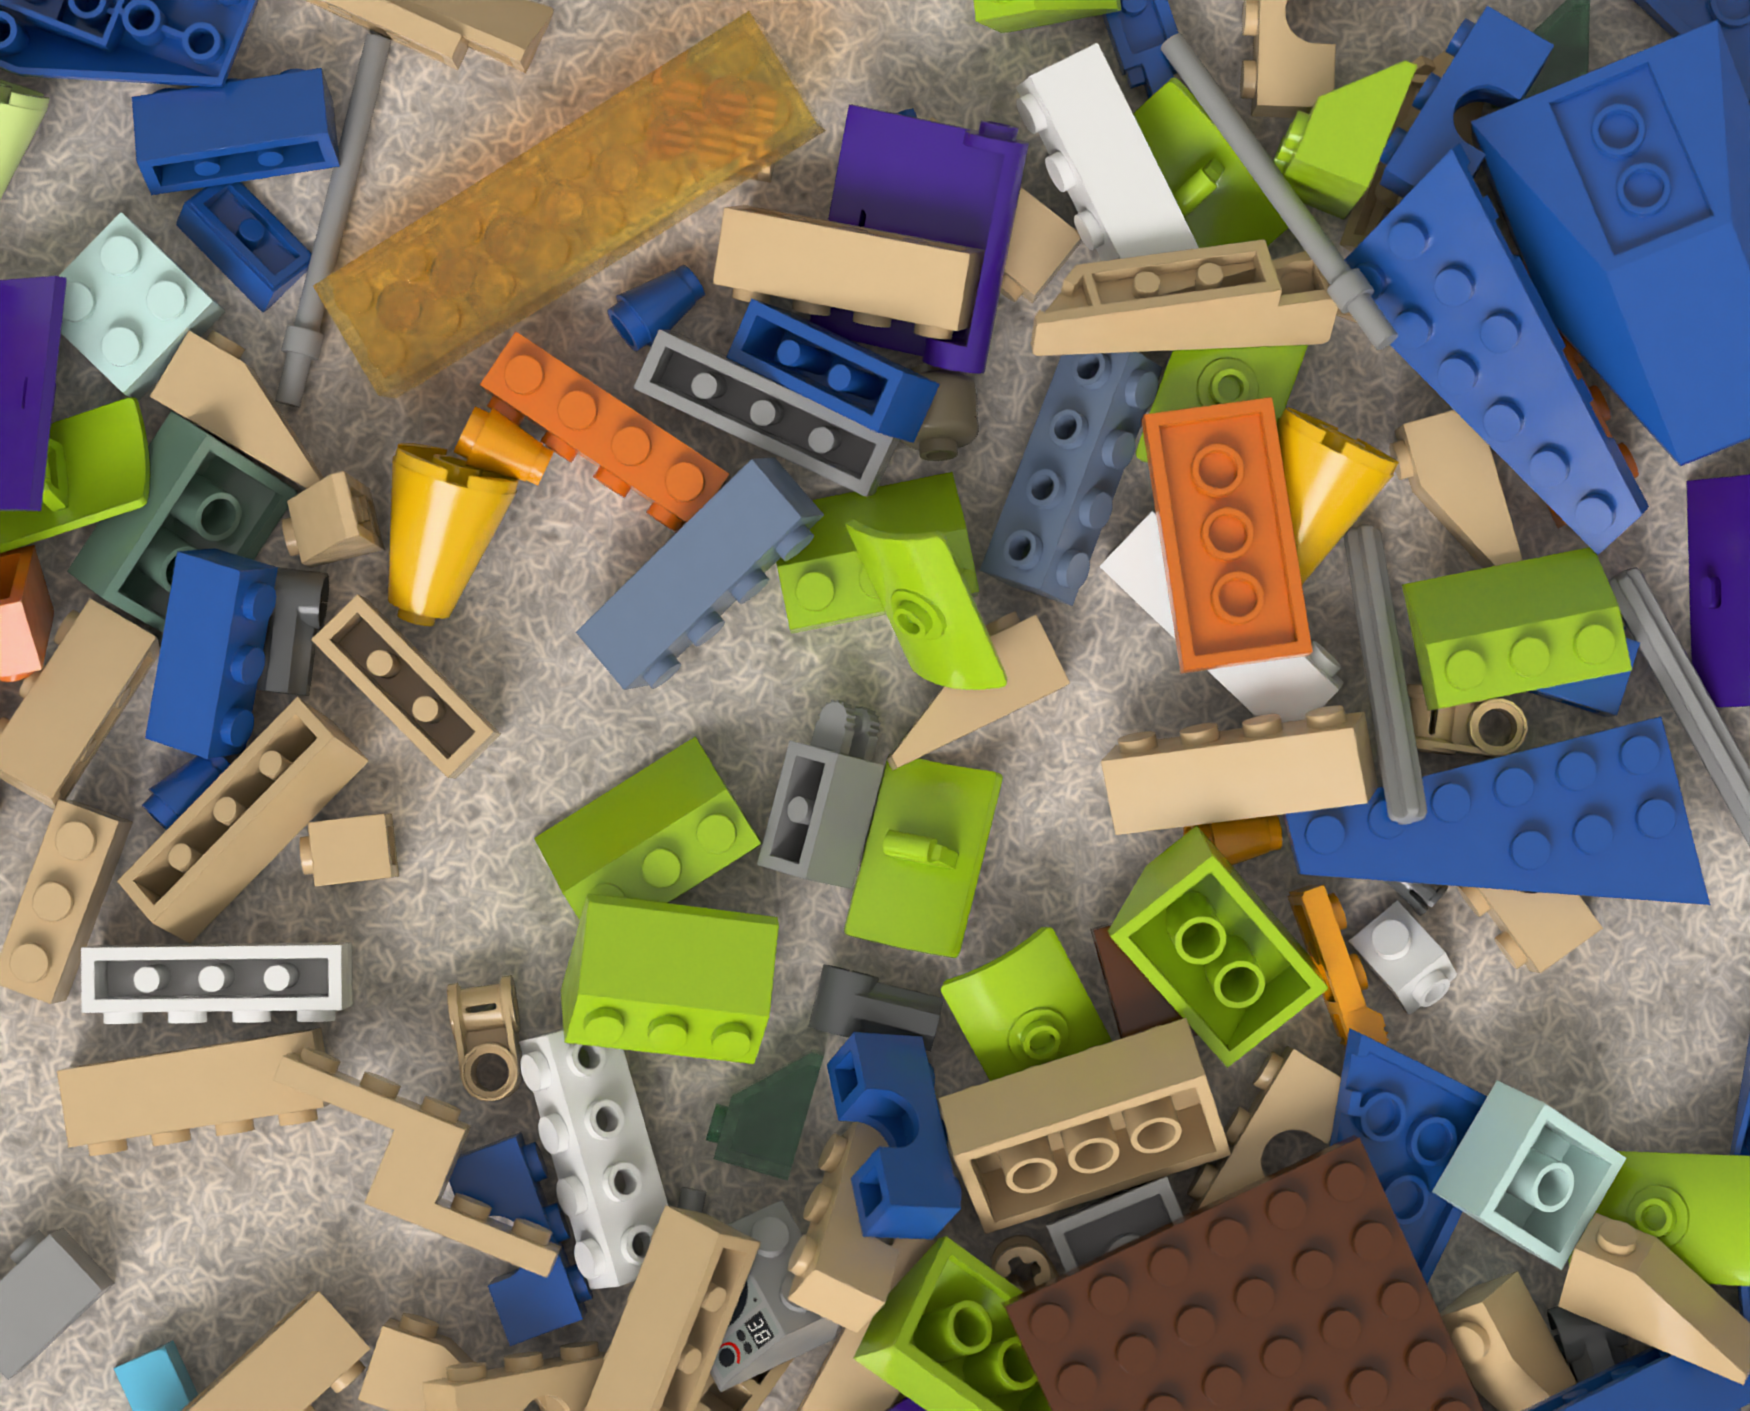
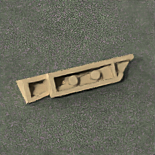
[304,0,554,73]
[1031,239,1338,356]

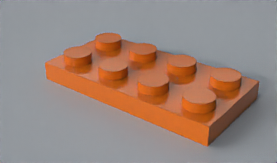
[1141,397,1313,674]

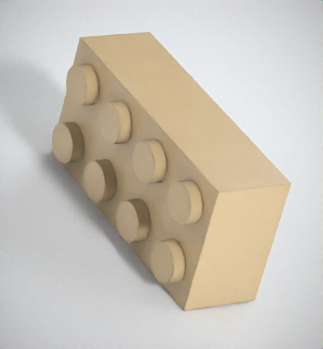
[938,1018,1231,1234]

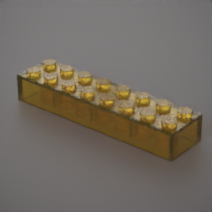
[313,11,826,398]

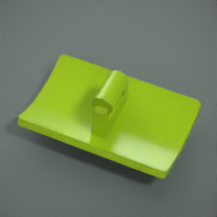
[1133,78,1289,248]
[1136,345,1308,463]
[0,397,150,553]
[845,519,1007,690]
[844,754,1003,958]
[941,927,1113,1081]
[1568,1151,1750,1286]

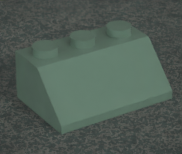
[67,410,298,633]

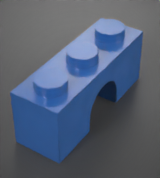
[1379,6,1554,198]
[827,1032,961,1240]
[449,1132,593,1346]

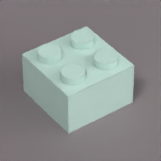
[59,212,226,401]
[1432,1080,1626,1270]

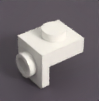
[1349,900,1457,1015]

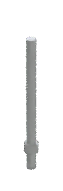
[1161,33,1398,350]
[275,34,391,408]

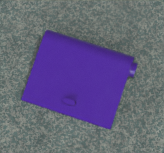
[810,104,1029,374]
[0,276,67,511]
[1687,474,1750,708]

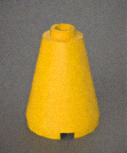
[1277,407,1399,585]
[388,443,519,627]

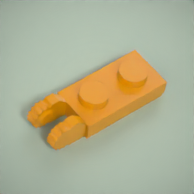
[1287,885,1389,1050]

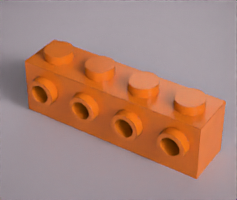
[480,331,731,533]

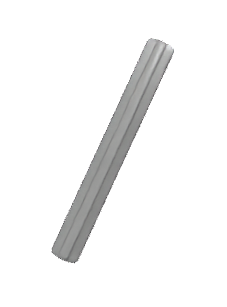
[1344,524,1427,825]
[1609,567,1750,847]

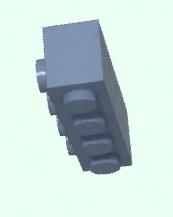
[980,352,1163,606]
[576,457,824,690]

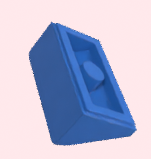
[176,182,312,313]

